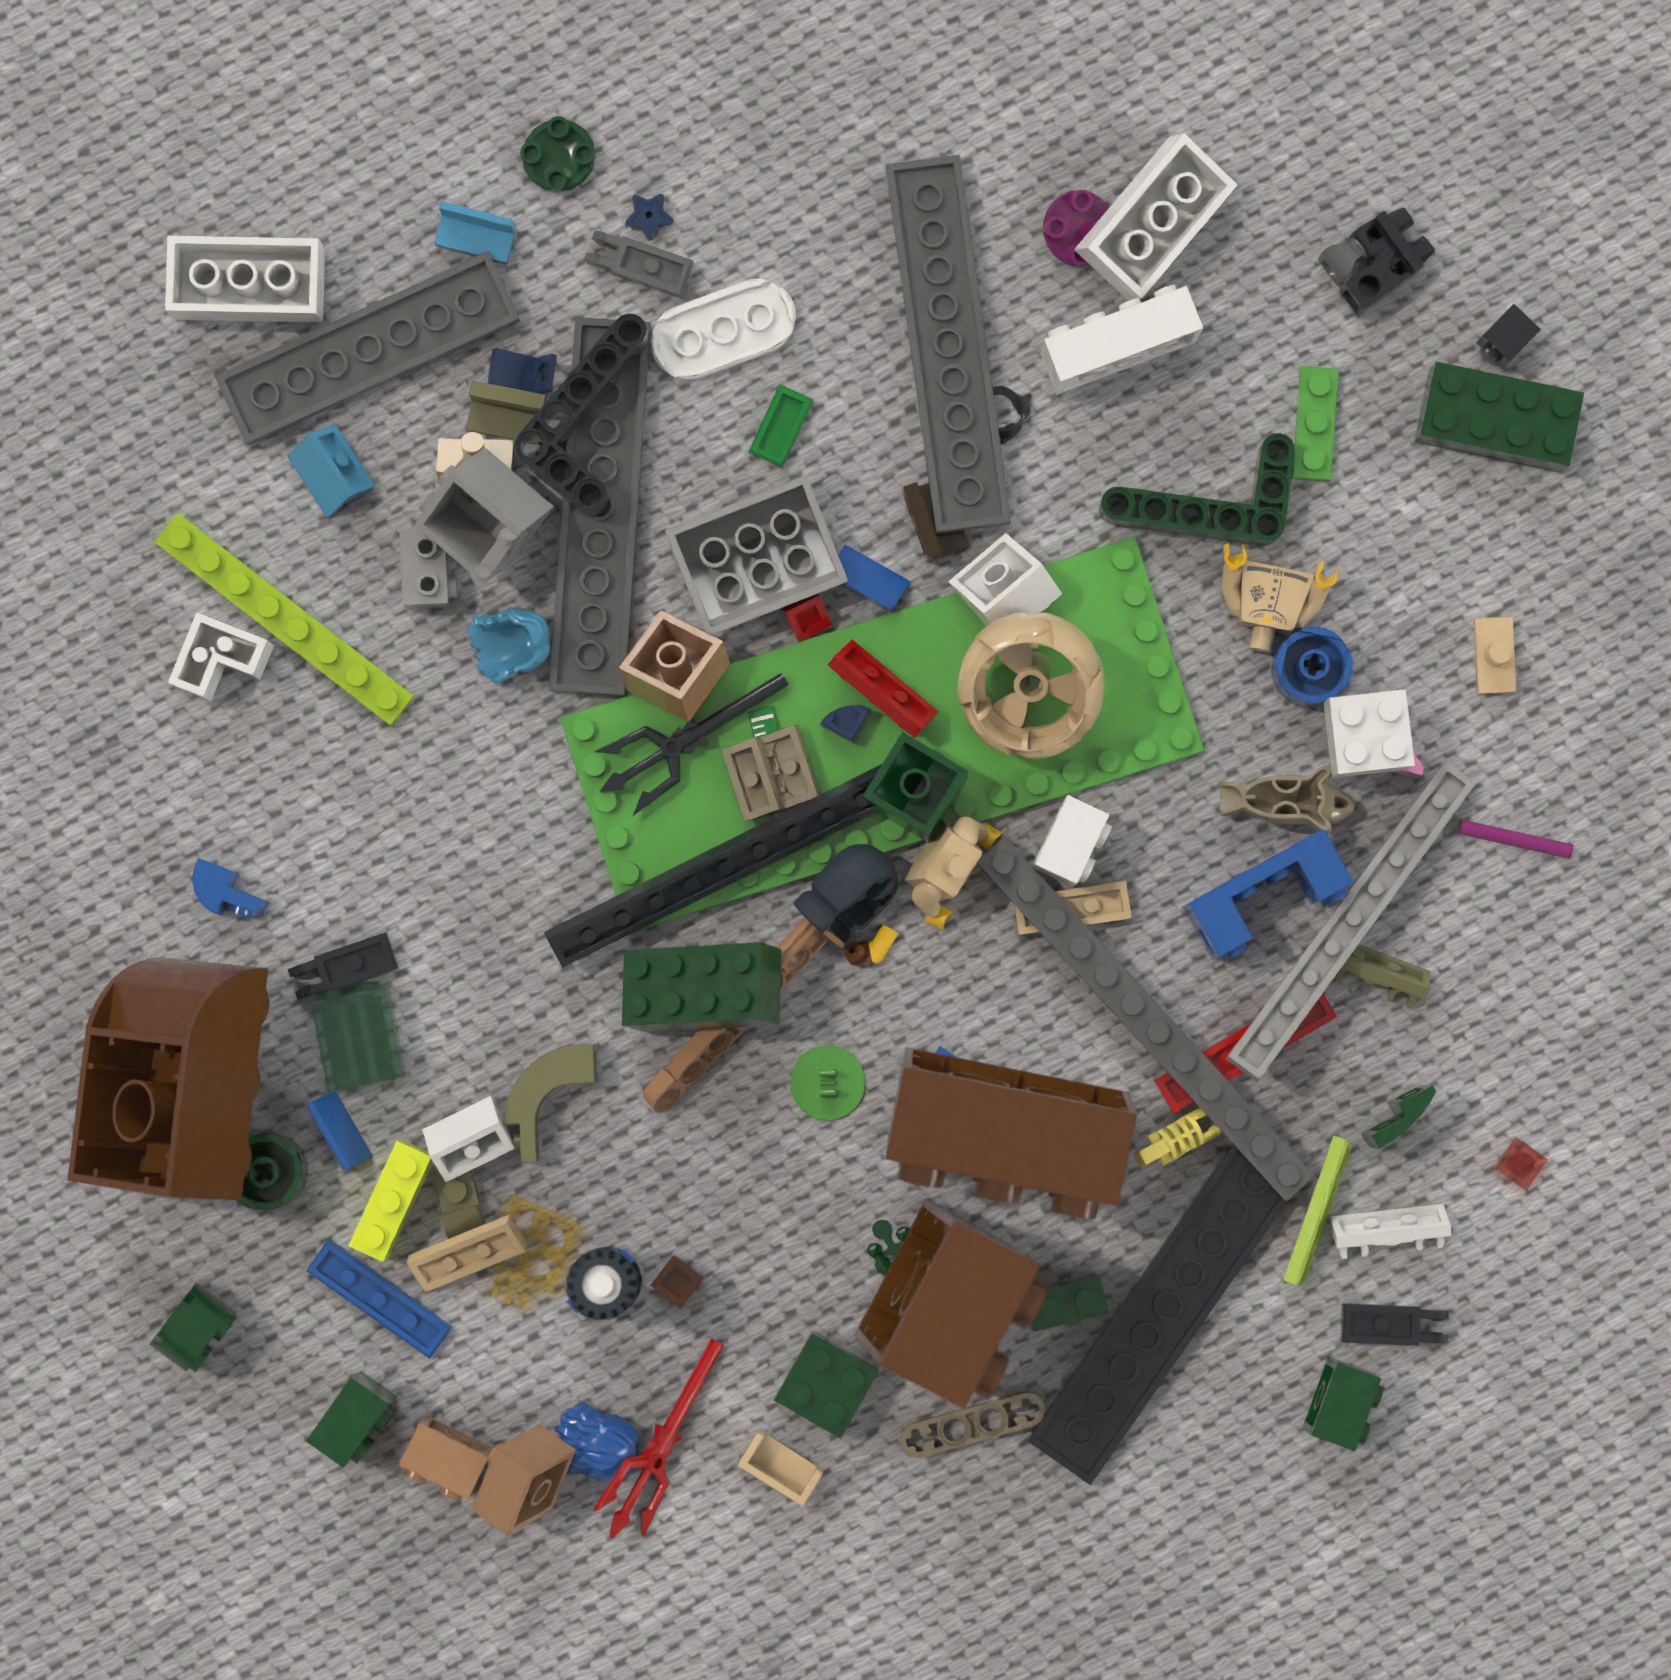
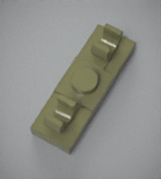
[1335,944,1431,1009]

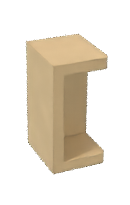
[737,1429,823,1507]

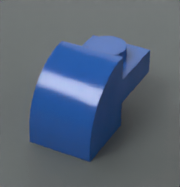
[192,858,269,919]

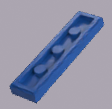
[306,1239,452,1359]

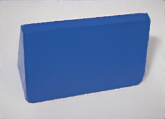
[838,545,910,613]
[307,1092,373,1171]

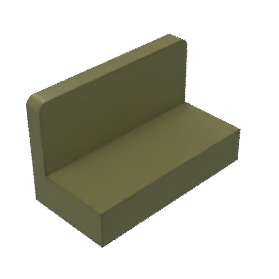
[466,380,548,444]

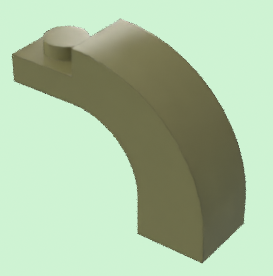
[504,1044,597,1162]

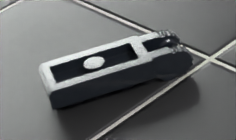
[287,932,399,1000]
[1340,1303,1449,1346]

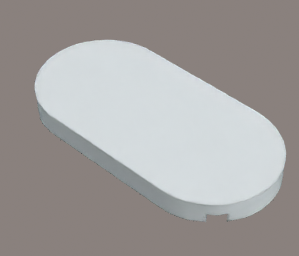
[650,279,796,380]

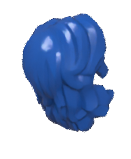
[555,1402,639,1482]

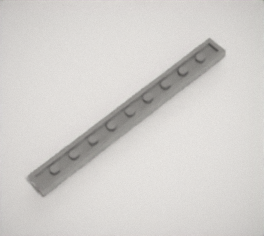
[1226,761,1476,1082]

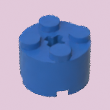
[1271,627,1353,707]

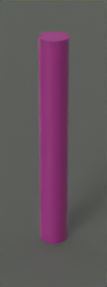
[1458,819,1573,859]

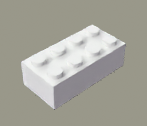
[1074,133,1237,300]
[165,236,325,323]
[1040,285,1203,395]

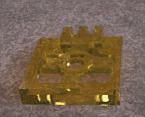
[488,1193,581,1311]

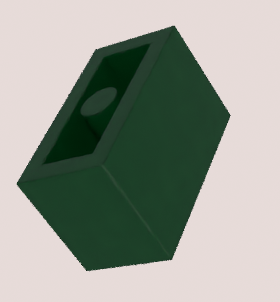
[1031,1274,1109,1332]

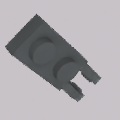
[584,231,694,298]

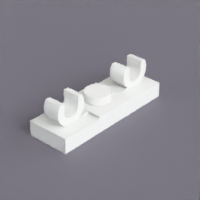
[1330,1204,1451,1259]

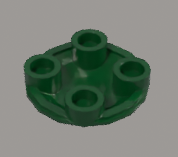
[520,116,596,193]

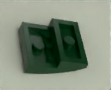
[1362,1085,1436,1149]

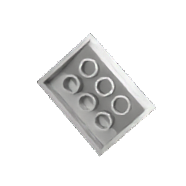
[665,475,848,635]

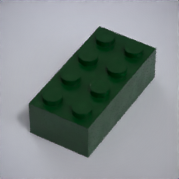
[1414,361,1584,473]
[622,942,781,1032]

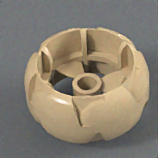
[957,612,1105,759]

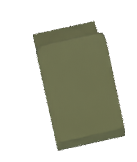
[433,1170,486,1239]

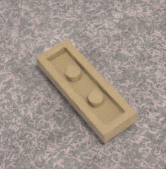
[1014,881,1132,936]
[407,1215,527,1292]

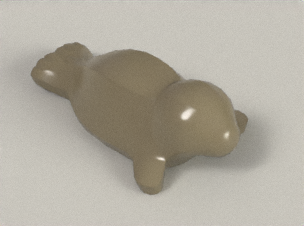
[1220,765,1354,834]

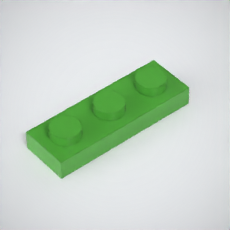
[1292,366,1339,482]

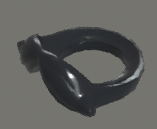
[992,386,1032,445]

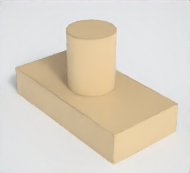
[436,432,514,479]
[1473,617,1516,695]

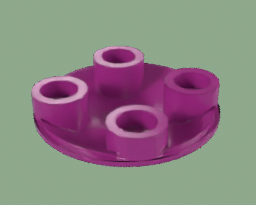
[1043,190,1109,266]

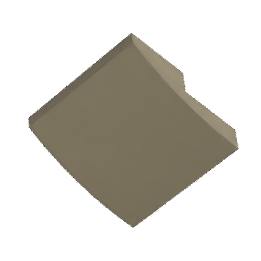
[722,725,821,822]

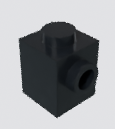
[1476,304,1541,369]

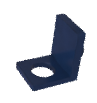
[487,348,557,394]

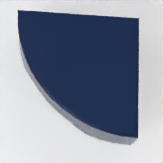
[820,705,871,743]

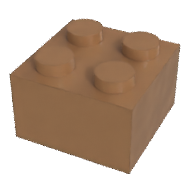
[619,610,730,722]
[399,1416,494,1501]
[472,1425,576,1536]

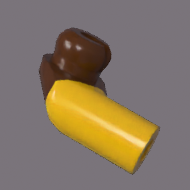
[844,924,899,967]

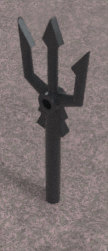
[594,673,789,817]

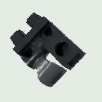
[1318,207,1435,318]

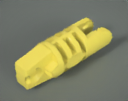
[1133,1108,1223,1168]

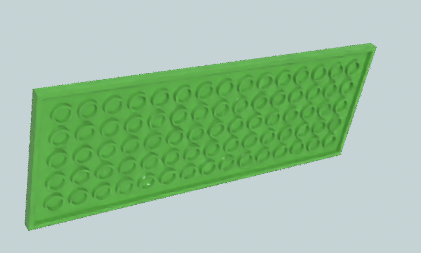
[560,536,1204,931]

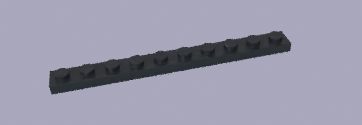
[544,763,883,968]

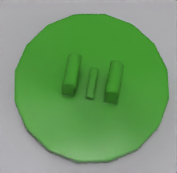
[790,1045,865,1121]

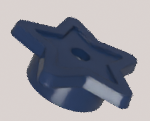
[625,194,674,241]

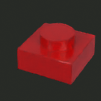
[782,594,832,642]

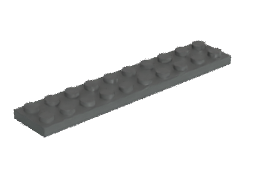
[885,155,1011,534]
[549,317,651,696]

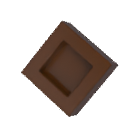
[650,1254,704,1309]

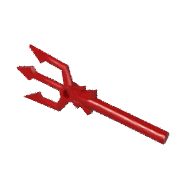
[593,1338,724,1539]

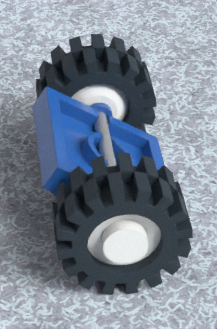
[566,1247,642,1321]

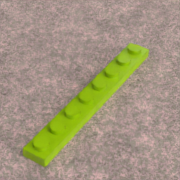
[154,512,415,726]

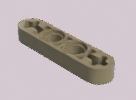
[900,1391,1045,1458]

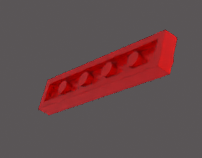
[1153,993,1337,1113]

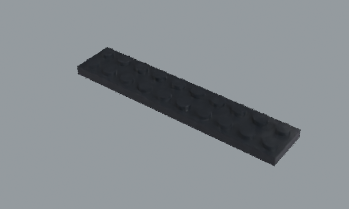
[1027,1144,1286,1485]

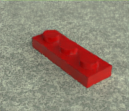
[828,639,939,738]

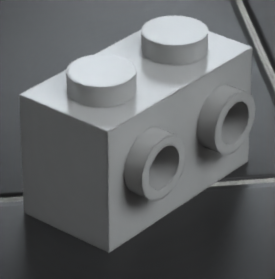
[399,529,458,610]

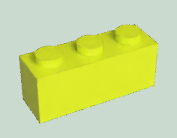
[348,1140,433,1262]

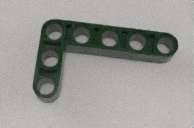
[1099,433,1295,546]

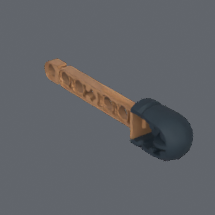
[643,844,898,1113]

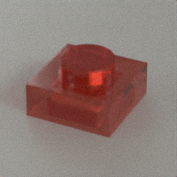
[1493,1137,1548,1191]

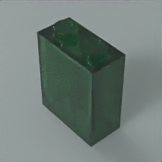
[311,982,407,1092]

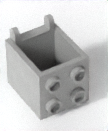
[414,448,554,584]

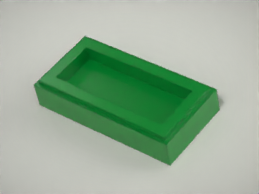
[748,384,813,468]

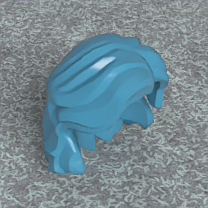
[467,607,551,684]

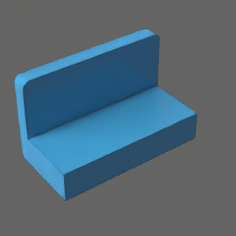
[434,201,517,265]
[288,424,375,517]

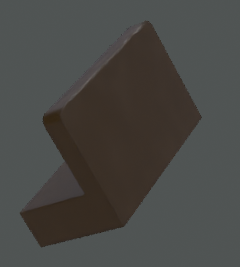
[902,482,969,563]

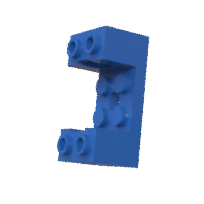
[1183,829,1354,961]

